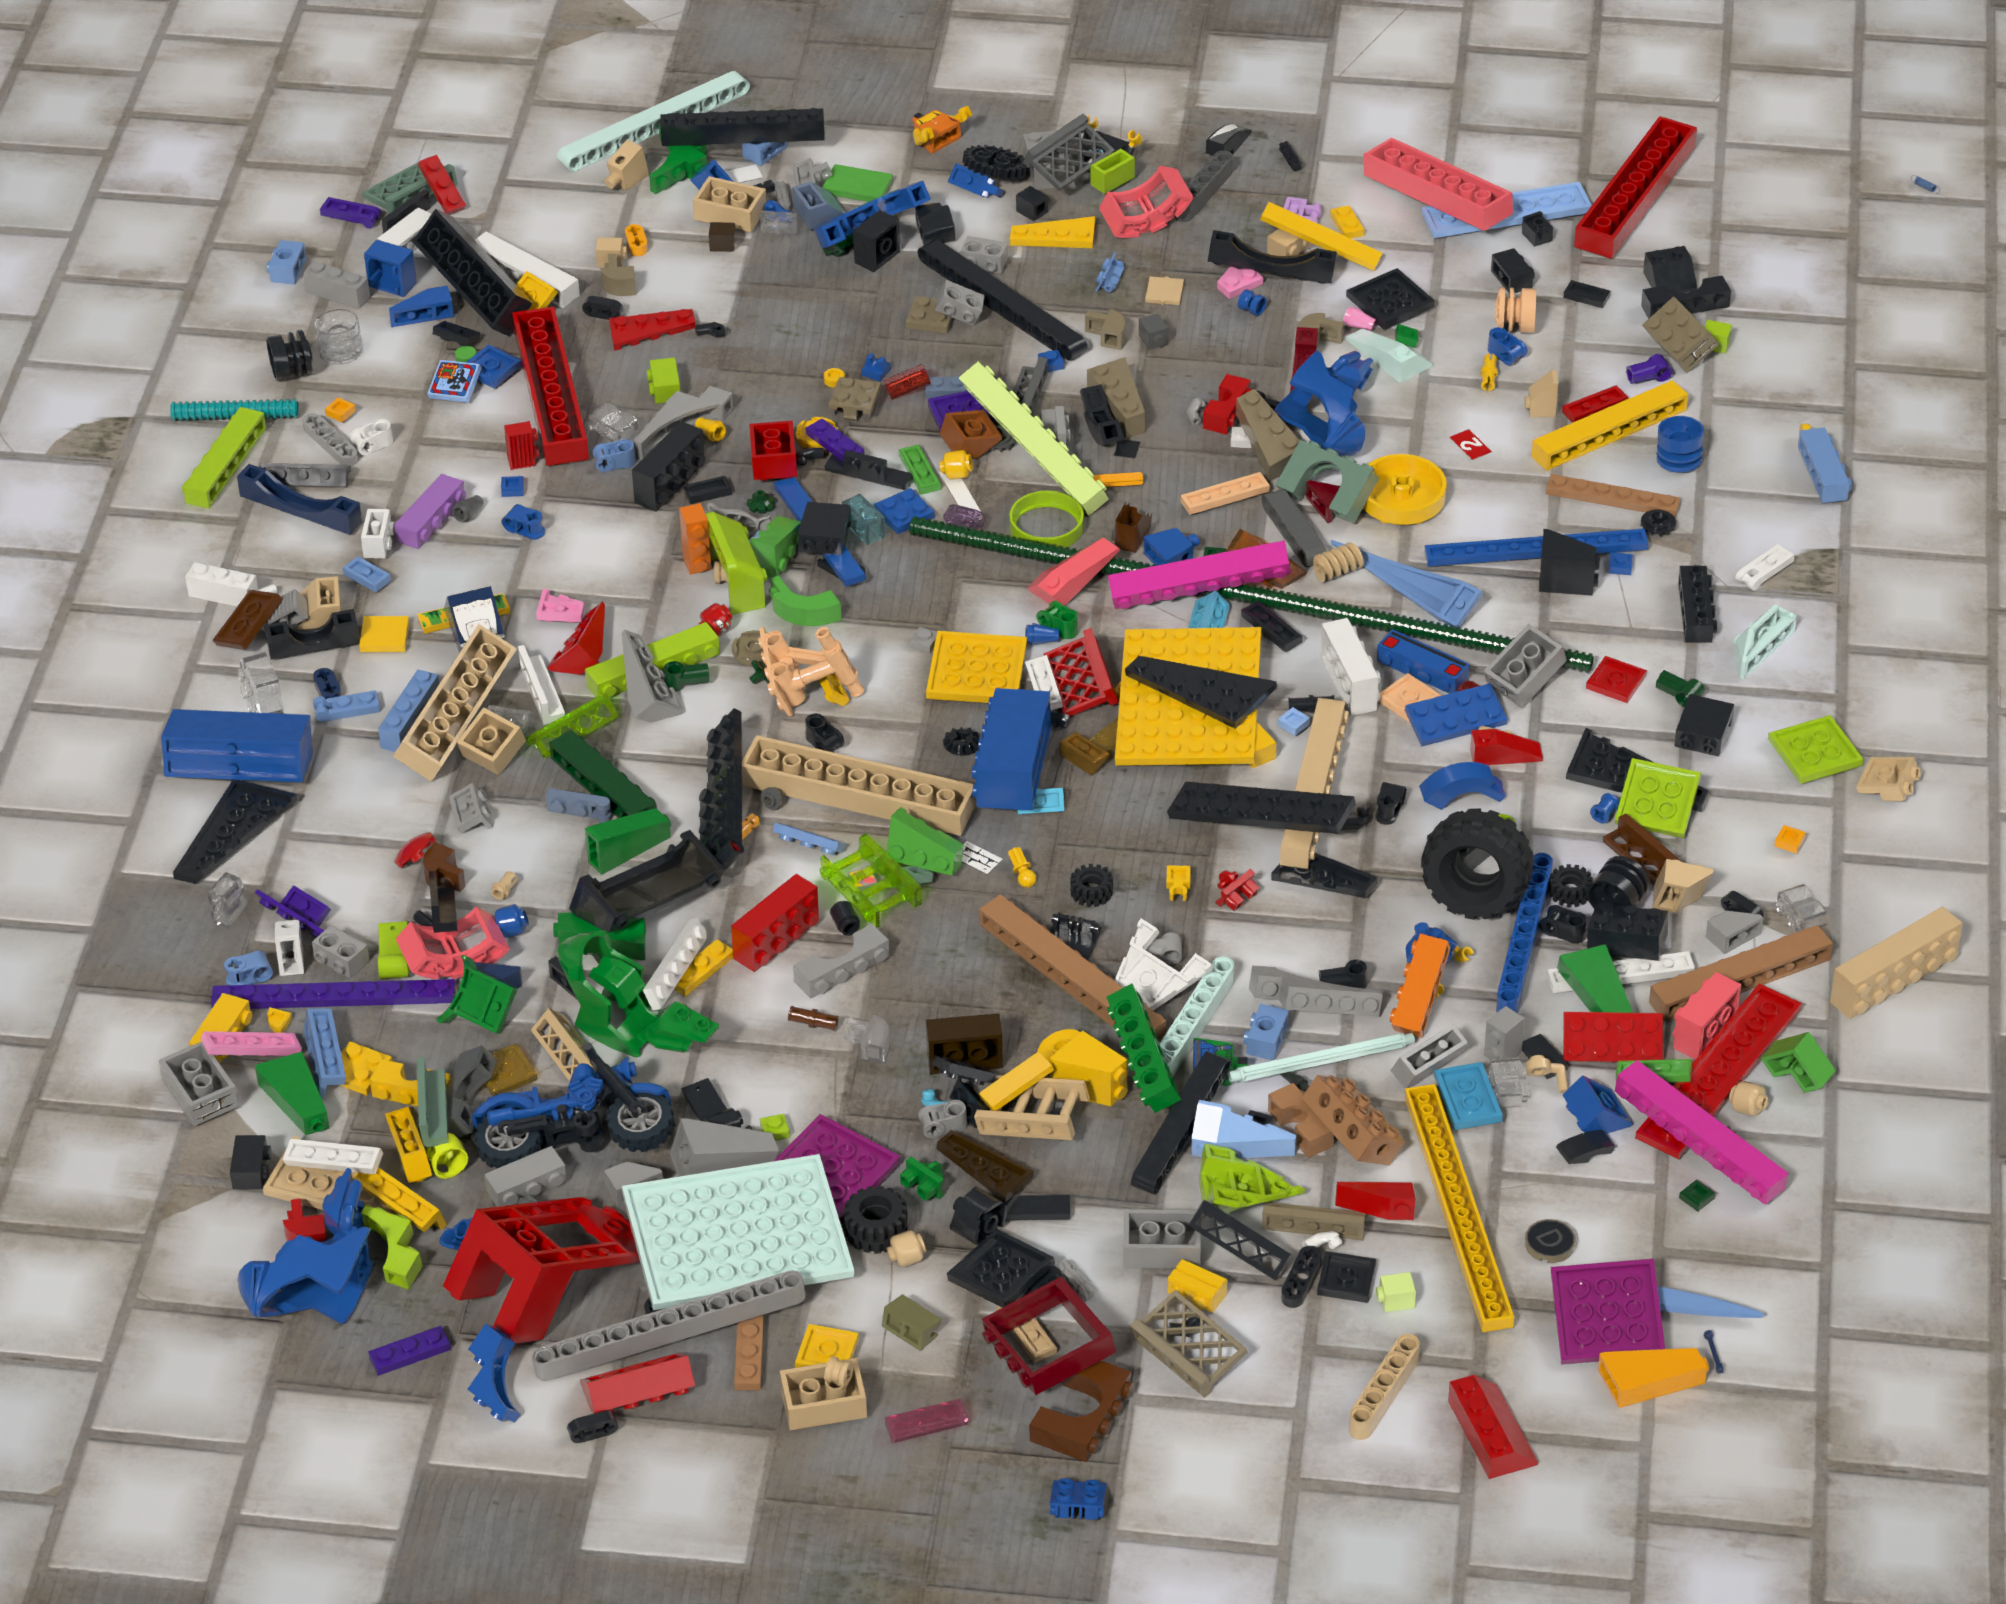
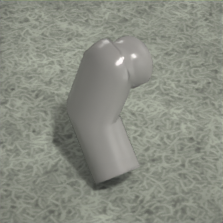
[1186,398,1206,426]

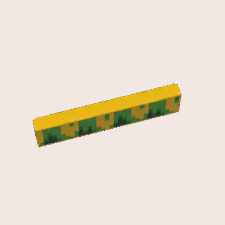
[417,593,510,634]

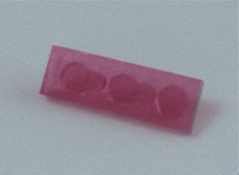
[885,1399,968,1443]

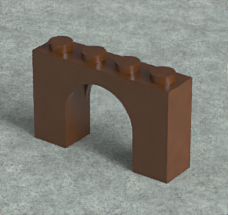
[1029,1361,1134,1462]

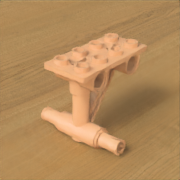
[758,627,864,717]

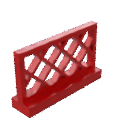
[1043,628,1119,716]

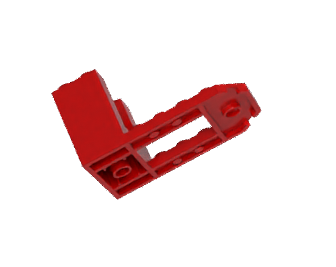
[443,1197,640,1343]

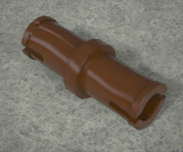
[788,1006,839,1031]

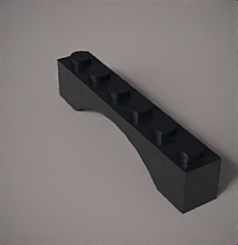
[1207,230,1337,284]

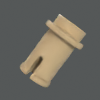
[491,871,518,900]

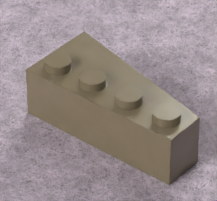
[1087,357,1145,438]
[1236,389,1300,482]

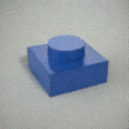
[1038,350,1064,372]
[1609,552,1633,575]

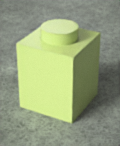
[1376,1272,1416,1312]

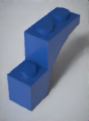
[468,1323,520,1423]

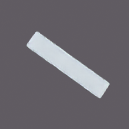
[939,471,985,523]

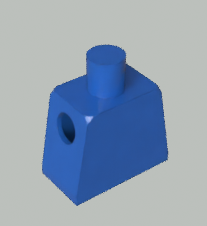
[1143,528,1200,566]

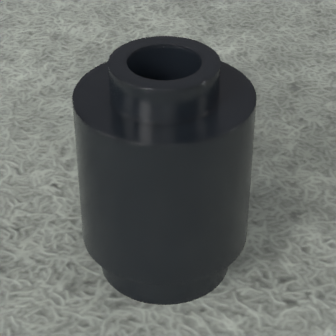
[830,901,860,936]

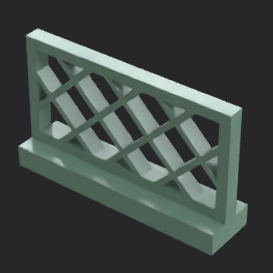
[362,158,458,214]

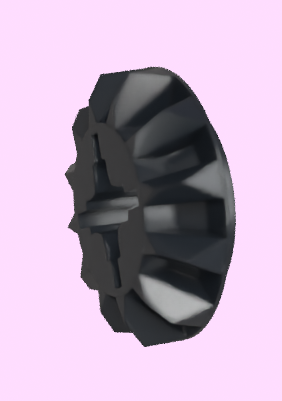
[1640,510,1676,537]
[943,726,979,756]

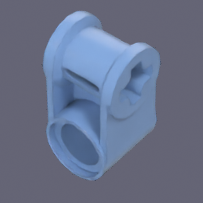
[593,439,636,472]
[224,951,273,985]

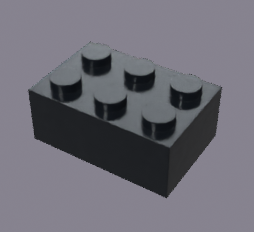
[1587,903,1668,961]

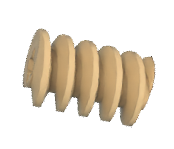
[1313,542,1364,582]

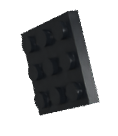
[1346,268,1435,329]
[947,1229,1055,1308]

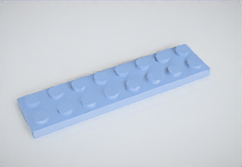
[1421,182,1592,238]

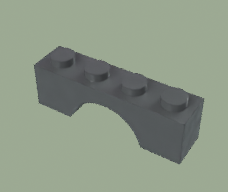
[447,1045,497,1138]

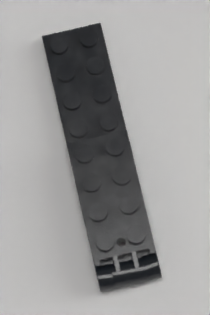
[699,708,744,877]

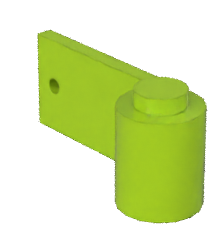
[378,921,411,979]

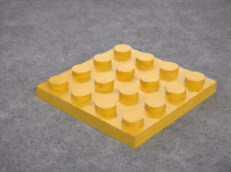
[926,631,1027,703]

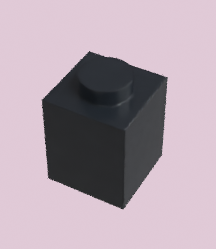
[1016,186,1048,221]

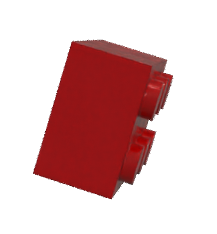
[749,420,797,481]

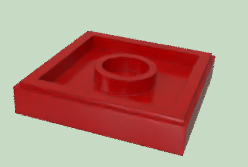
[1586,656,1647,703]

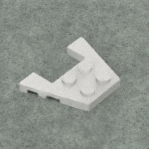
[1114,918,1214,1011]

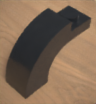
[1080,384,1124,445]

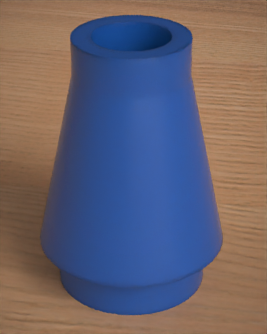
[1025,623,1059,645]

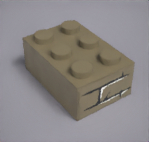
[1642,297,1719,373]

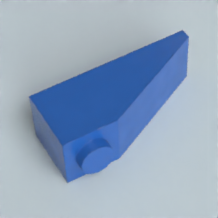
[389,285,454,327]

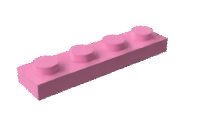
[201,1031,302,1056]

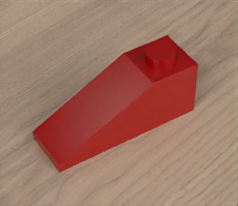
[1470,729,1543,765]
[1335,1182,1416,1220]

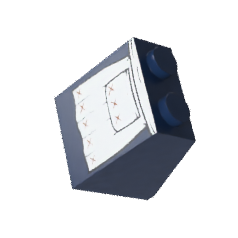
[444,586,505,653]

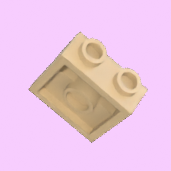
[1856,757,1921,801]

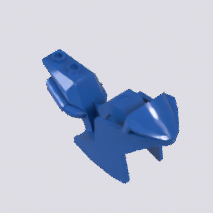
[1274,350,1373,457]
[237,1168,375,1324]

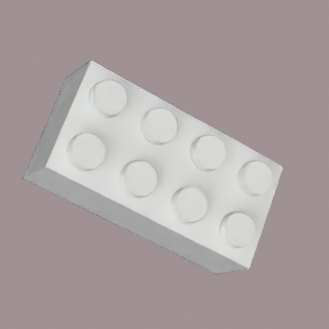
[1320,618,1381,716]

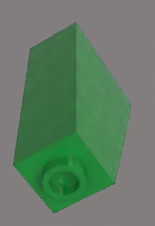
[585,808,671,875]
[553,909,646,960]
[1557,944,1633,1013]
[254,1051,330,1135]

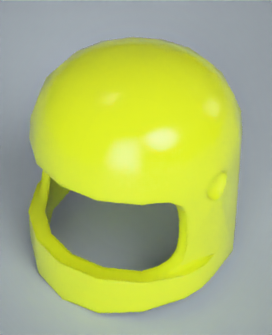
[426,1133,468,1179]

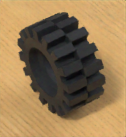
[1070,864,1113,907]
[1549,864,1593,908]

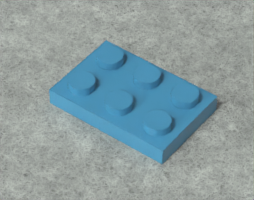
[1434,1062,1503,1130]

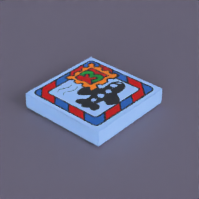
[427,360,481,403]

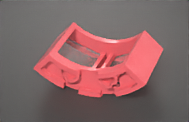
[1099,165,1194,238]
[396,907,510,979]

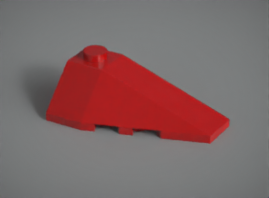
[547,601,605,675]

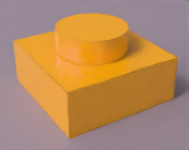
[325,397,356,423]
[1774,825,1806,854]

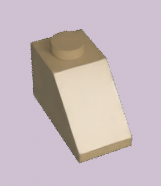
[1524,370,1558,418]

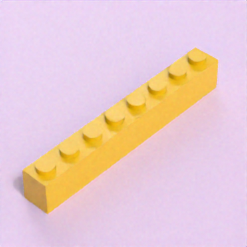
[1531,380,1688,471]

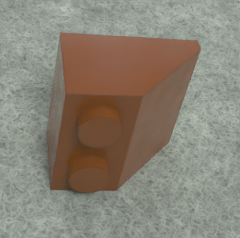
[939,410,1002,459]

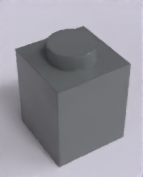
[1139,314,1168,350]

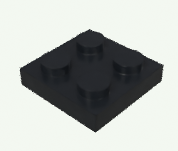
[932,1055,996,1086]

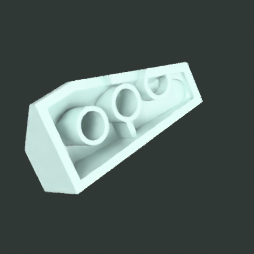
[1346,328,1433,383]

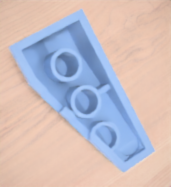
[1192,1100,1296,1158]

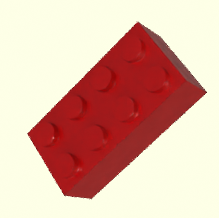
[731,873,819,972]

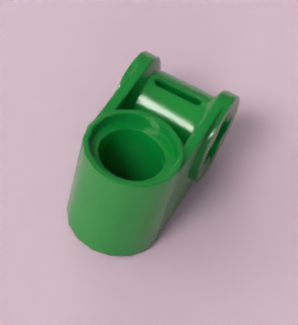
[1036,600,1079,639]

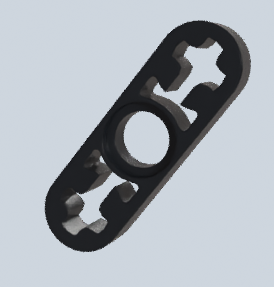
[1281,1246,1322,1308]

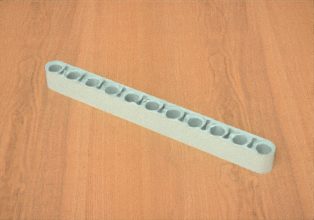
[557,71,750,172]

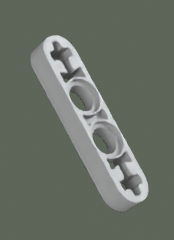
[303,413,358,466]

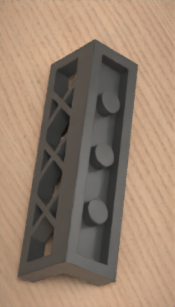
[1013,357,1048,416]

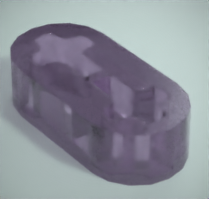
[943,504,986,531]

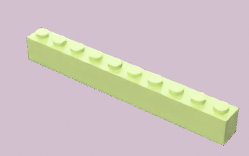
[959,361,1109,516]

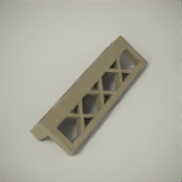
[1262,1202,1366,1241]

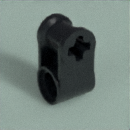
[805,713,845,751]
[1375,782,1406,825]
[1539,905,1587,944]

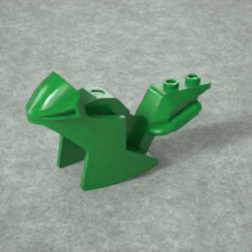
[557,930,719,1058]

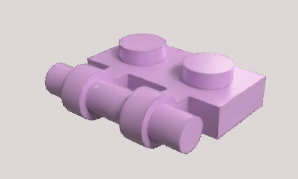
[1284,197,1322,223]

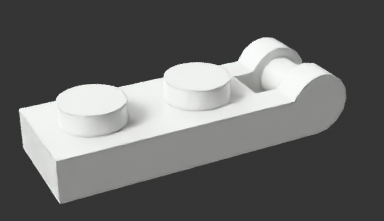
[1735,544,1795,591]

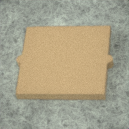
[1145,276,1184,305]

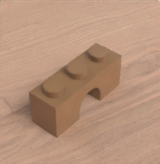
[1268,1083,1334,1158]

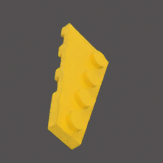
[1010,216,1095,248]

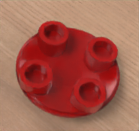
[394,832,436,868]

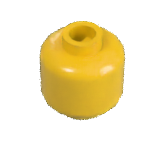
[940,450,973,480]

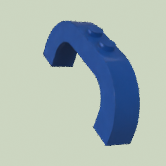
[813,181,931,248]

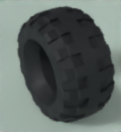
[1421,808,1534,920]

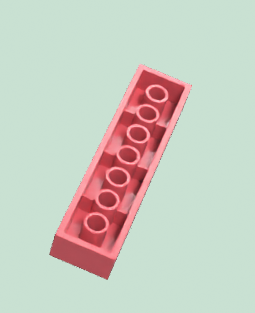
[1363,137,1513,231]

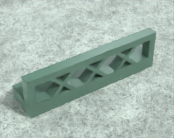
[417,1057,449,1148]

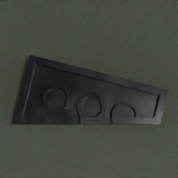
[1271,853,1377,898]

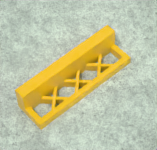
[352,1167,447,1233]

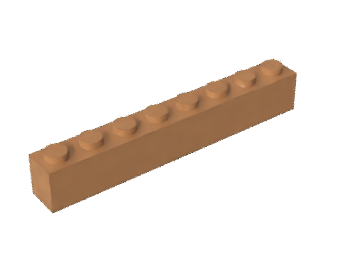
[1649,925,1833,1021]

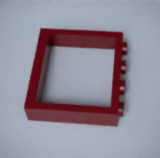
[982,1276,1116,1396]

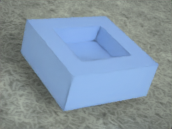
[1278,707,1310,736]

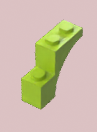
[361,1205,423,1290]

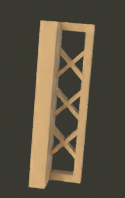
[531,1008,595,1081]

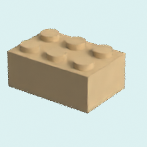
[693,176,766,232]
[780,1358,867,1430]

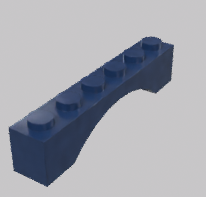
[237,464,362,535]

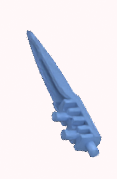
[1657,1286,1765,1318]

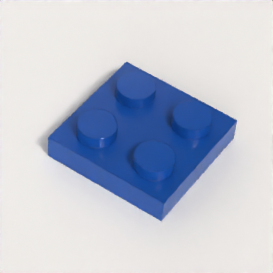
[466,344,522,388]
[874,488,935,534]

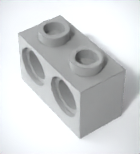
[961,236,1008,274]
[935,280,984,326]
[312,925,369,979]

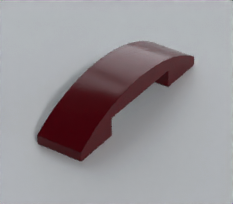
[1290,327,1318,392]

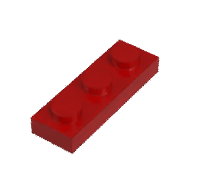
[418,155,466,215]
[1562,385,1629,423]

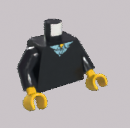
[1082,115,1142,173]

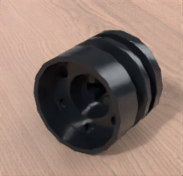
[266,330,313,381]
[1587,856,1650,909]

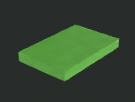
[822,164,893,202]

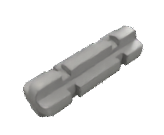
[775,181,791,211]
[1058,1260,1094,1301]

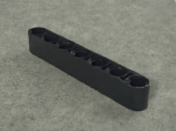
[1131,1051,1231,1195]

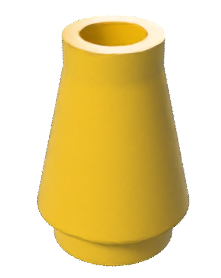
[695,417,726,441]

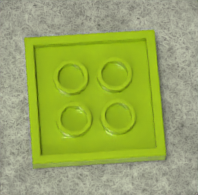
[1768,715,1863,784]
[1615,758,1701,838]

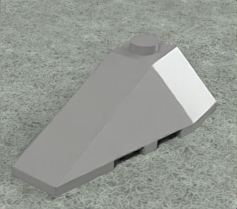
[622,630,684,723]

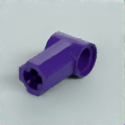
[1626,354,1673,384]

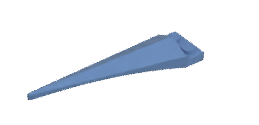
[1330,540,1483,628]

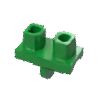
[900,1156,945,1201]

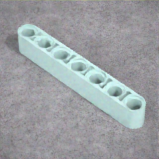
[1160,956,1234,1077]

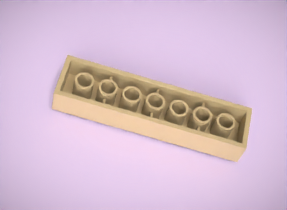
[392,624,517,781]

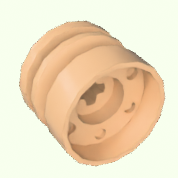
[1495,287,1536,333]

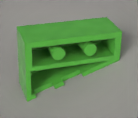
[750,516,801,578]
[886,807,964,876]

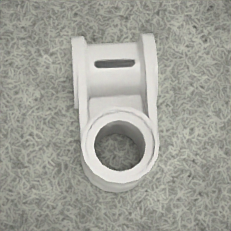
[349,419,393,455]

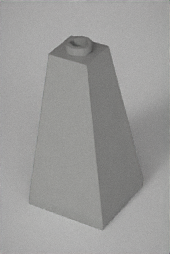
[670,1118,780,1177]

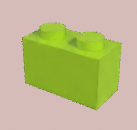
[1091,149,1135,194]
[646,357,680,404]

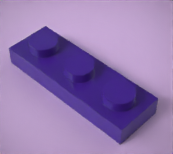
[805,418,864,461]
[368,1325,451,1376]

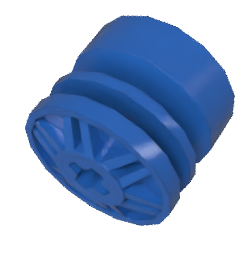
[1656,416,1704,472]

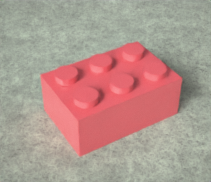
[1672,972,1741,1060]

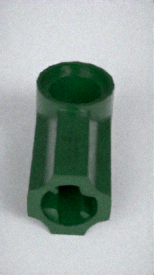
[664,661,710,691]
[1656,670,1705,707]

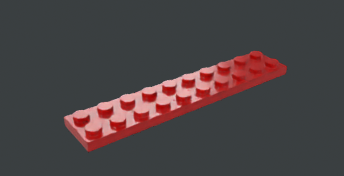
[1635,983,1802,1160]

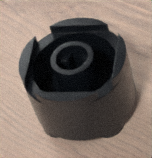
[950,1186,1007,1245]

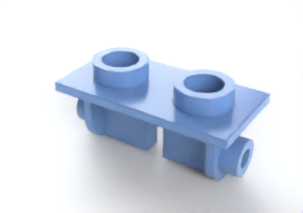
[1095,252,1124,292]

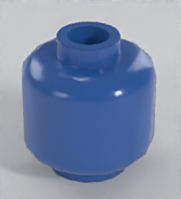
[495,904,529,938]

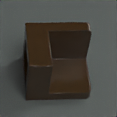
[709,222,735,252]

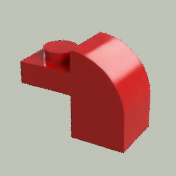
[283,1198,327,1242]

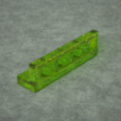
[525,692,619,759]

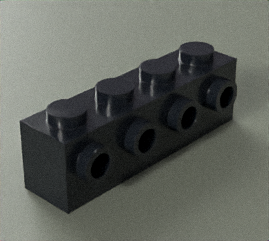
[1678,565,1717,643]

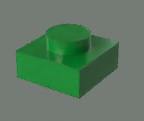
[1395,324,1418,348]

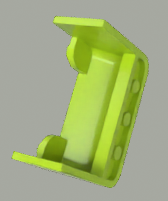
[705,511,767,615]

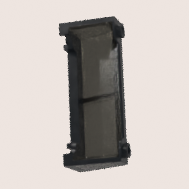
[569,830,724,933]

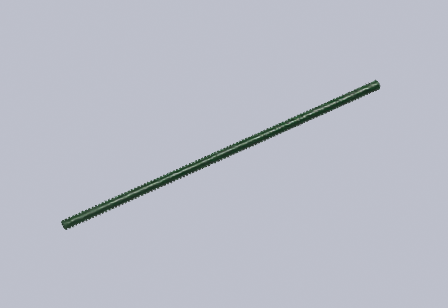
[909,516,1594,673]

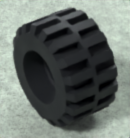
[844,1186,908,1254]

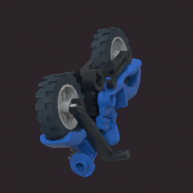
[471,1043,675,1169]

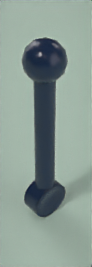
[1703,1330,1723,1374]

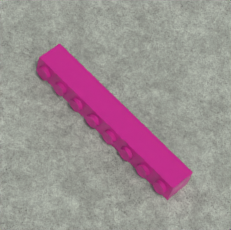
[1108,540,1291,609]
[1615,1060,1788,1205]

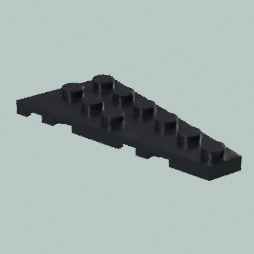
[1125,656,1277,729]
[1566,728,1708,812]
[173,779,298,884]

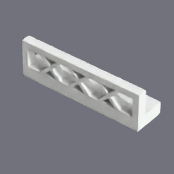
[517,645,566,725]

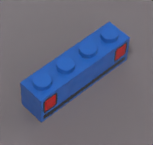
[1377,629,1470,694]

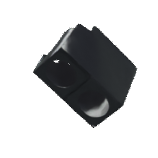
[915,202,956,245]

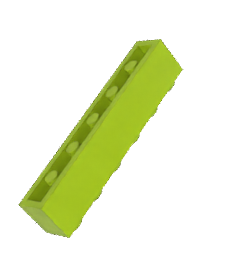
[182,407,266,509]
[585,622,720,701]

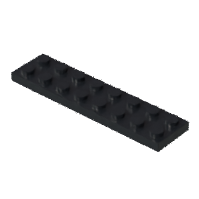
[1167,781,1356,834]

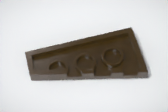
[937,1130,1034,1203]

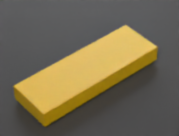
[979,1051,1054,1111]

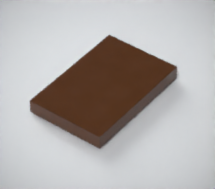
[212,590,283,650]

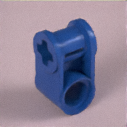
[1487,327,1528,366]
[501,504,545,540]

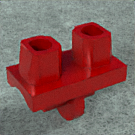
[1215,868,1260,911]

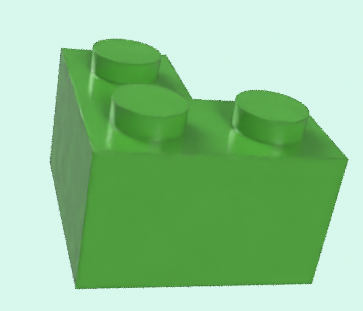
[1760,1032,1836,1093]

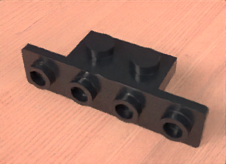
[824,450,912,490]

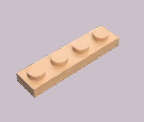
[1180,472,1270,515]

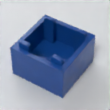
[364,239,417,297]

